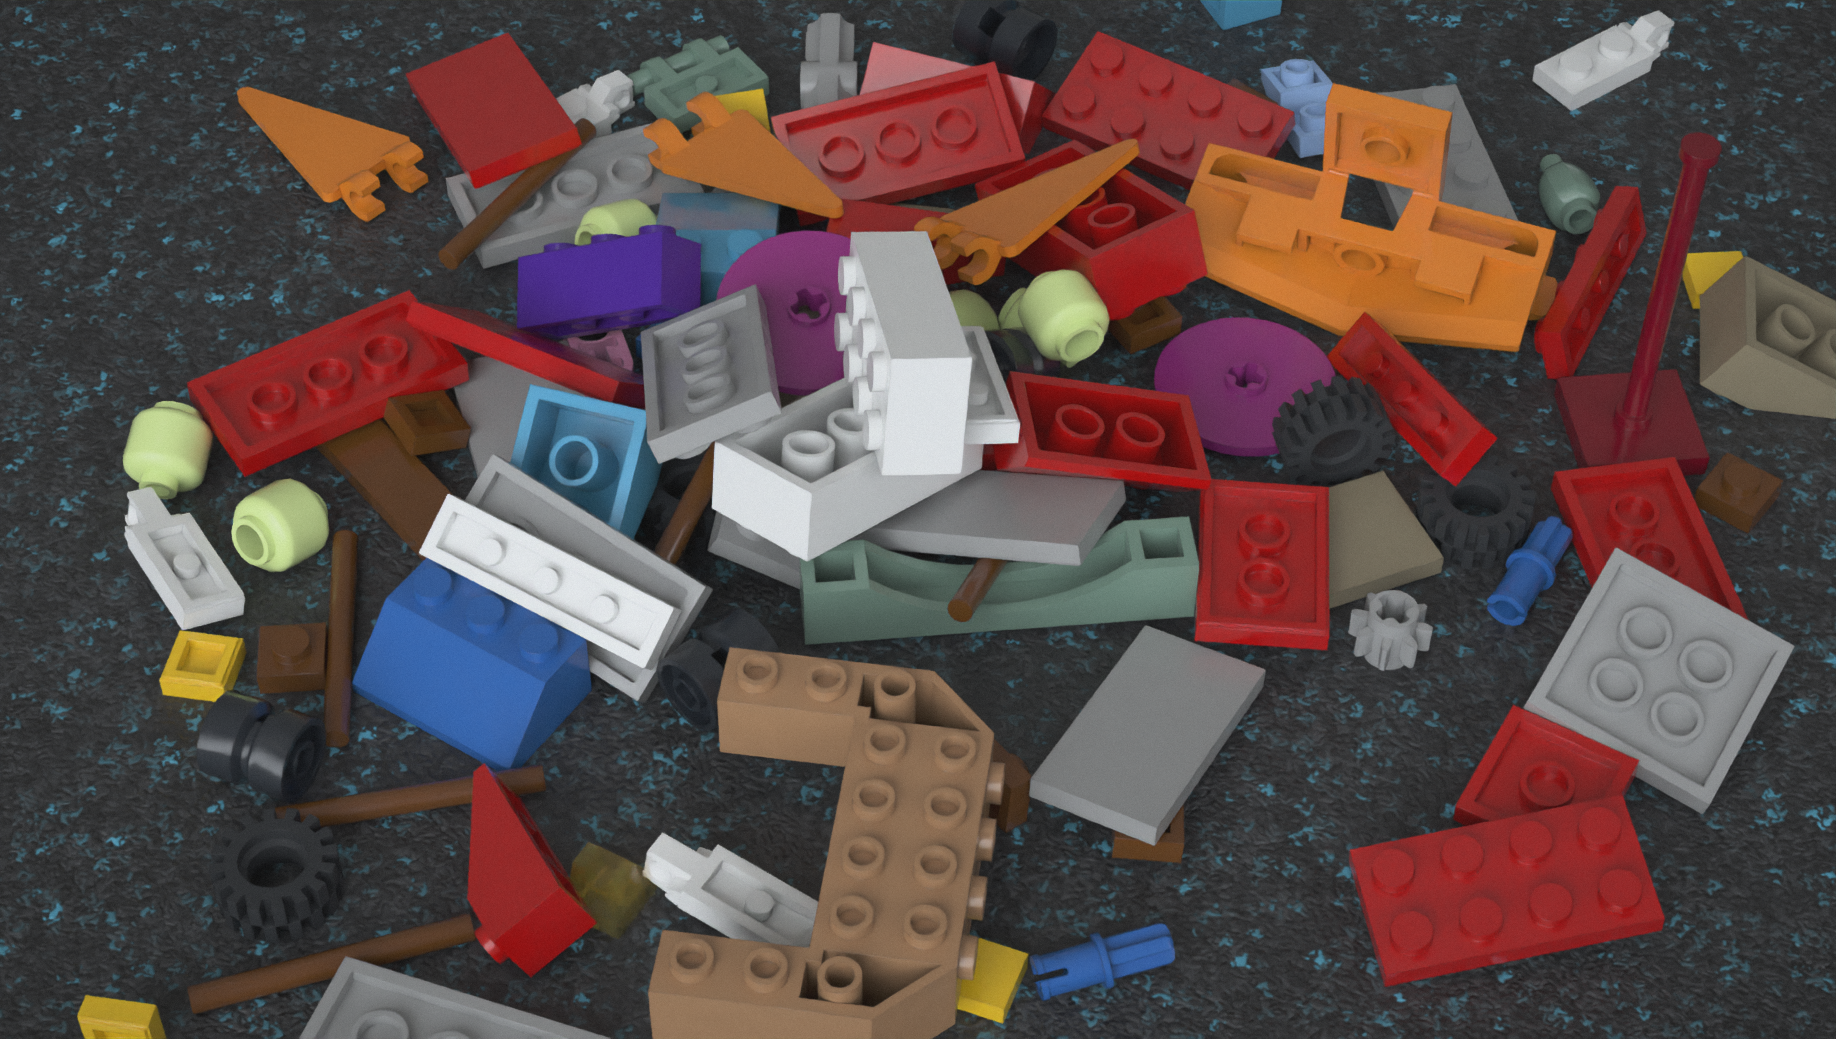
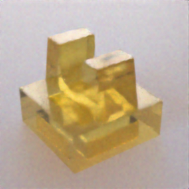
[570,842,656,940]

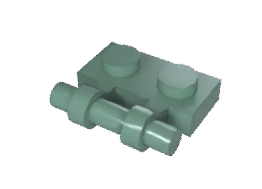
[626,35,769,133]

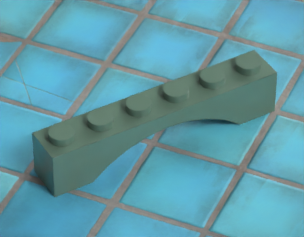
[799,516,1199,645]

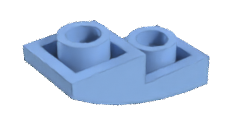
[1261,59,1333,158]

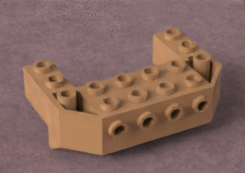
[648,647,1006,1039]

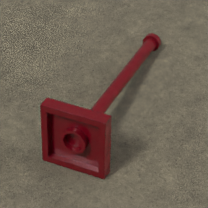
[1554,132,1722,476]

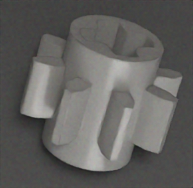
[1348,590,1433,671]

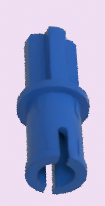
[1487,516,1573,626]
[1030,922,1175,1001]

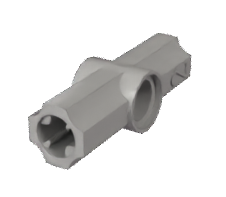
[800,13,858,109]

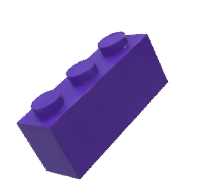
[517,225,701,340]

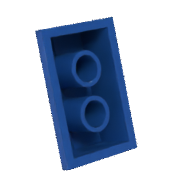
[352,558,592,771]

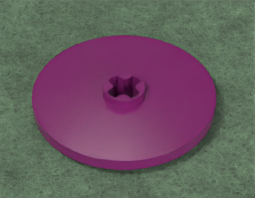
[716,231,851,396]
[1153,318,1336,457]

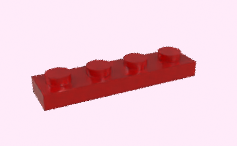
[1534,186,1647,379]
[1326,312,1498,486]

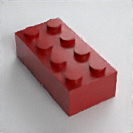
[975,139,1208,321]

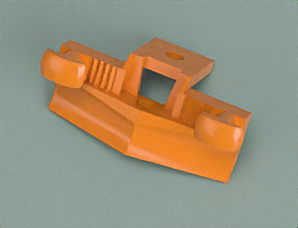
[1185,83,1558,352]

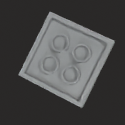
[1523,548,1795,814]

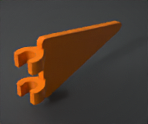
[237,87,429,222]
[643,92,844,218]
[914,139,1140,285]

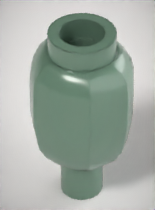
[1538,154,1600,234]

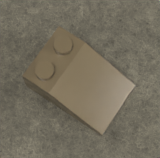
[1700,255,1836,419]

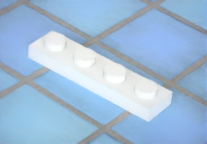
[419,494,682,670]

